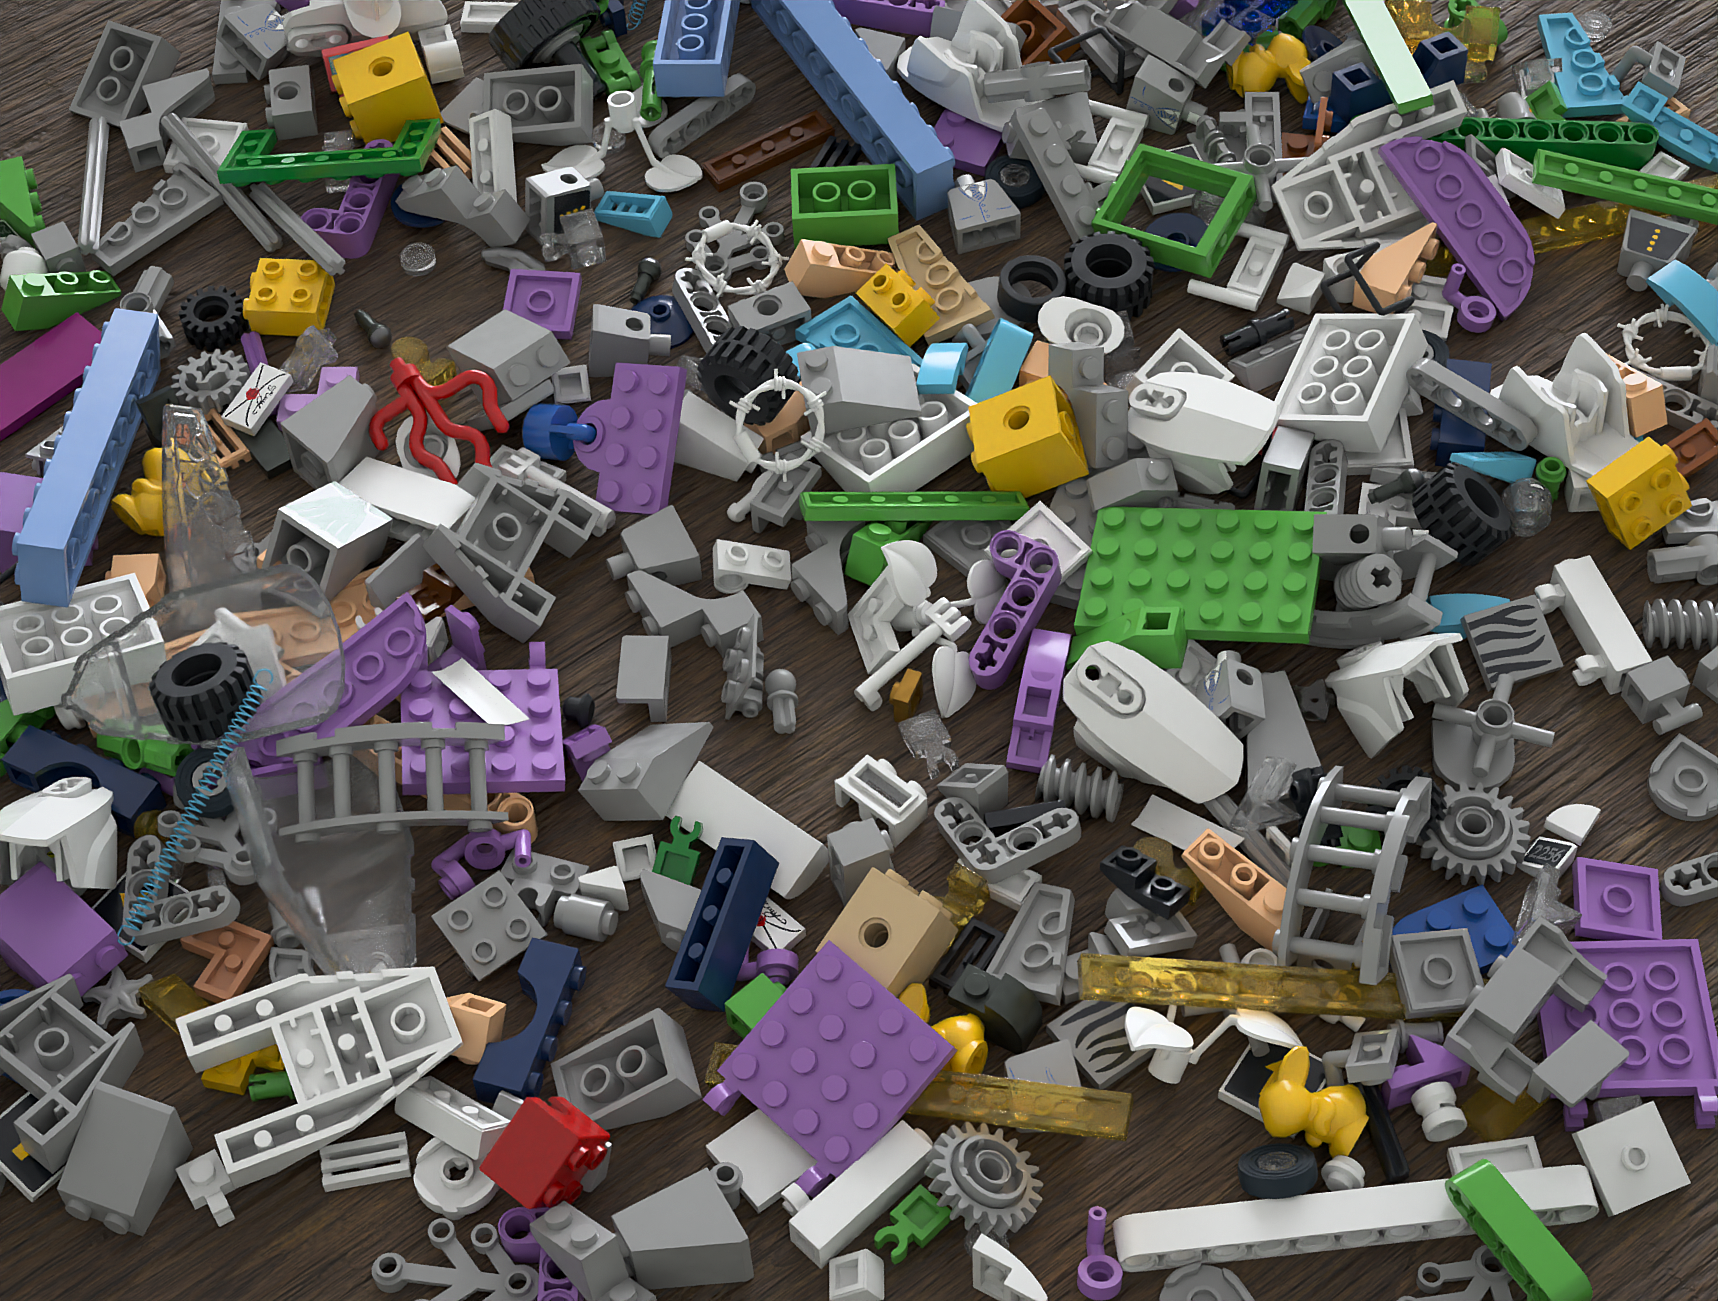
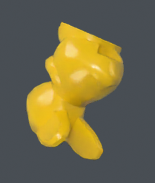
[1226,33,1311,104]
[111,448,215,536]
[898,983,988,1092]
[1258,1046,1369,1159]

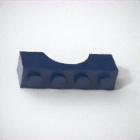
[1329,31,1468,124]
[1,725,167,839]
[473,937,586,1104]

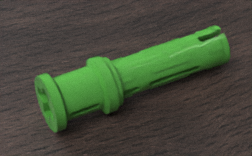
[640,40,662,121]

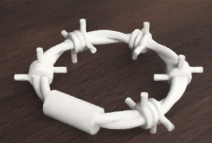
[685,220,789,299]
[1617,304,1711,382]
[729,369,831,482]

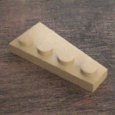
[887,225,995,346]

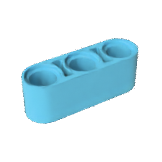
[965,318,1033,403]

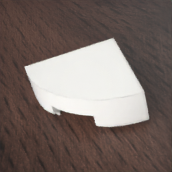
[1544,804,1601,846]

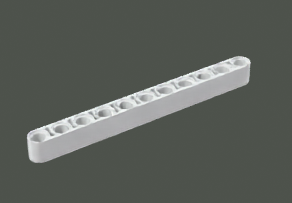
[1112,1165,1599,1272]

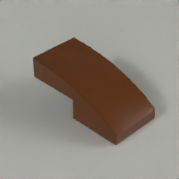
[396,563,464,624]

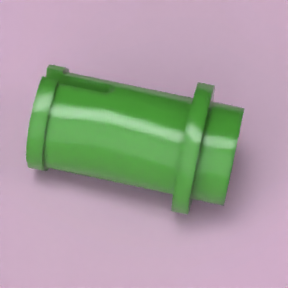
[1534,457,1566,504]
[249,1070,296,1102]

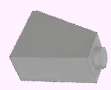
[1002,92,1098,166]
[1254,425,1315,511]

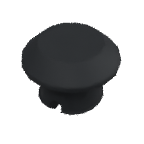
[562,694,595,728]

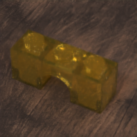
[1395,0,1501,62]

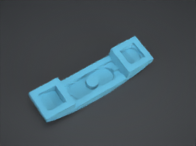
[1621,81,1718,173]
[1646,259,1718,347]

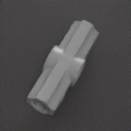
[984,60,1091,103]
[1646,534,1718,585]

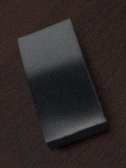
[1100,845,1191,920]

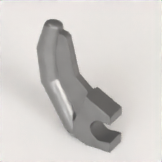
[481,246,545,272]

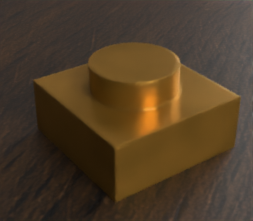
[889,669,923,726]

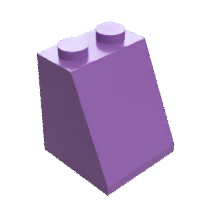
[0,861,128,996]

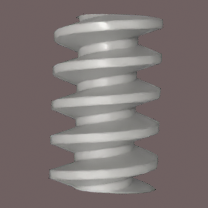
[1334,554,1402,612]
[1642,599,1718,650]
[1035,754,1124,823]

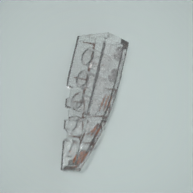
[162,404,262,626]

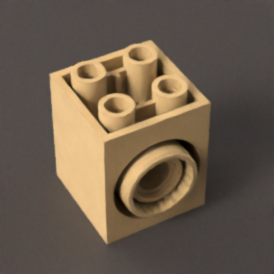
[815,867,959,998]

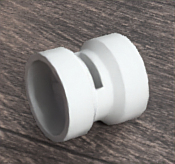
[1411,1081,1468,1142]

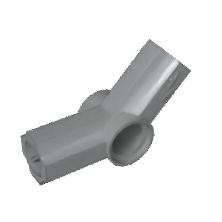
[120,266,176,360]

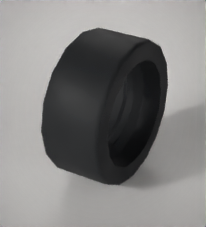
[997,255,1067,323]

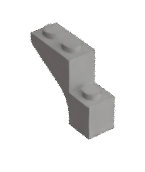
[1299,29,1376,104]
[119,68,215,173]
[395,165,531,248]
[1048,342,1128,468]
[791,521,865,635]
[625,570,764,658]
[529,1201,657,1301]

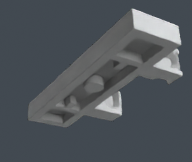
[1218,92,1283,203]
[1011,107,1113,243]

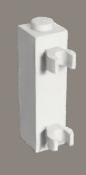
[1534,555,1652,695]
[781,1120,933,1269]

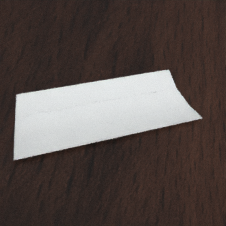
[432,658,529,725]
[1131,794,1245,850]

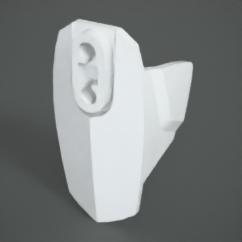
[283,0,448,57]
[897,0,1045,132]
[1490,333,1639,478]
[1128,372,1281,494]
[1325,633,1469,759]
[1063,641,1243,804]
[0,777,117,889]

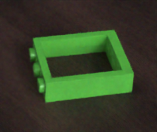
[1091,143,1257,278]

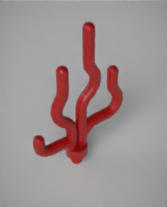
[368,357,509,485]

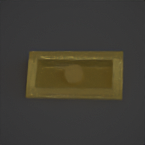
[138,973,210,1037]
[1459,1084,1550,1142]

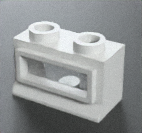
[835,755,928,848]

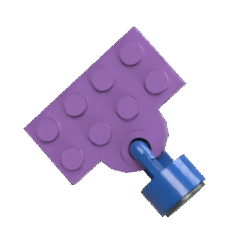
[522,362,687,516]

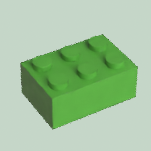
[791,164,899,249]

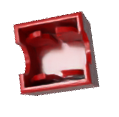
[479,1097,610,1209]

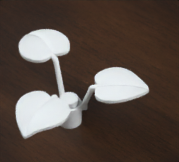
[541,85,702,192]
[881,540,1009,718]
[1125,956,1303,1084]

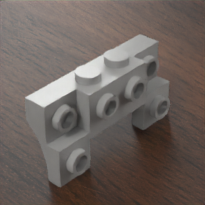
[1103,0,1251,88]
[1443,916,1608,1104]

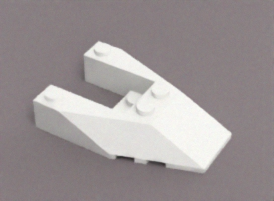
[1271,80,1510,251]
[175,967,463,1189]

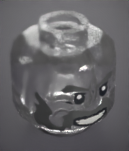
[1502,478,1552,537]

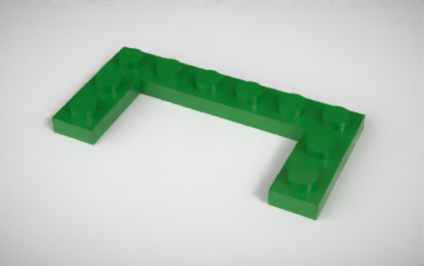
[217,118,442,187]

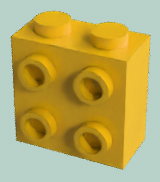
[243,258,335,337]
[1586,436,1692,550]

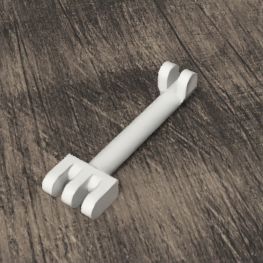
[497,447,616,537]
[854,597,971,711]

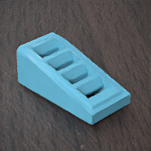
[592,191,673,238]
[1449,452,1536,487]

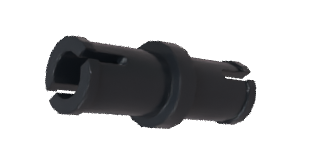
[1220,308,1295,357]

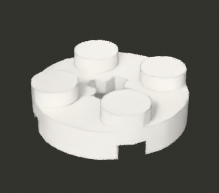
[414,1137,501,1220]

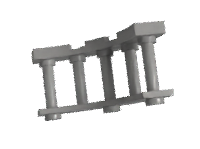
[1307,533,1458,649]
[276,722,509,845]
[1272,766,1432,985]

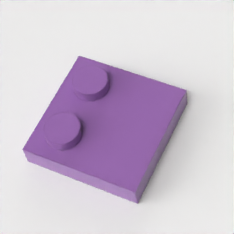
[934,108,1004,176]
[503,269,582,340]
[1572,857,1662,941]

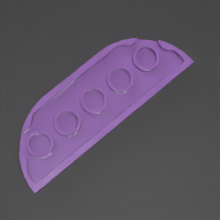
[1378,136,1535,322]
[223,592,427,767]

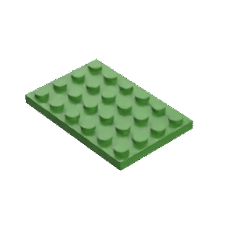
[1074,507,1327,644]

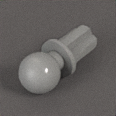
[765,669,798,734]

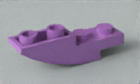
[1006,628,1071,773]

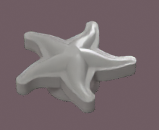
[81,965,154,1029]

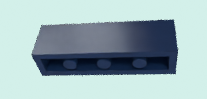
[665,837,779,1012]

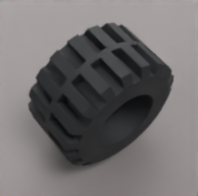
[1064,231,1154,324]
[697,326,800,426]
[1412,462,1513,567]
[149,642,262,743]

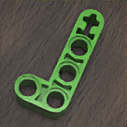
[1445,1159,1593,1301]

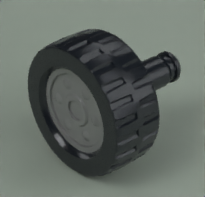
[488,0,607,102]

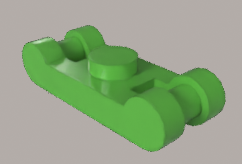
[579,29,642,97]

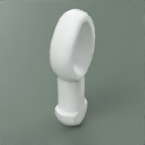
[727,470,774,522]

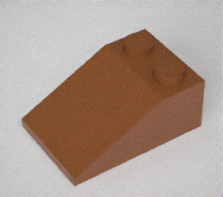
[1000,0,1081,65]

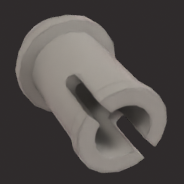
[268,896,304,949]
[1387,1019,1444,1053]
[710,1162,743,1210]

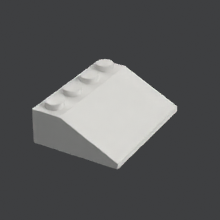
[1274,314,1428,452]
[800,363,977,492]
[0,573,167,716]

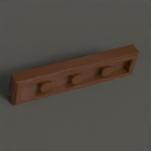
[701,110,835,193]

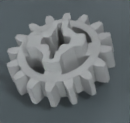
[171,349,251,415]

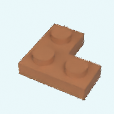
[180,921,275,1004]

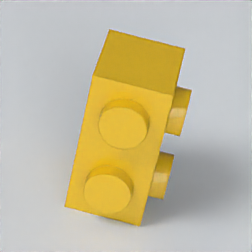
[856,263,940,347]

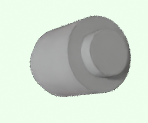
[554,894,618,942]

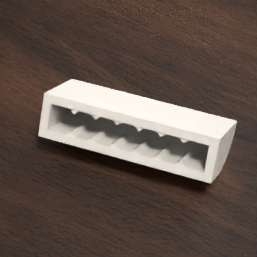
[339,457,475,542]
[665,761,829,899]

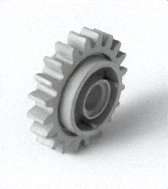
[1416,781,1530,885]
[924,1121,1043,1237]

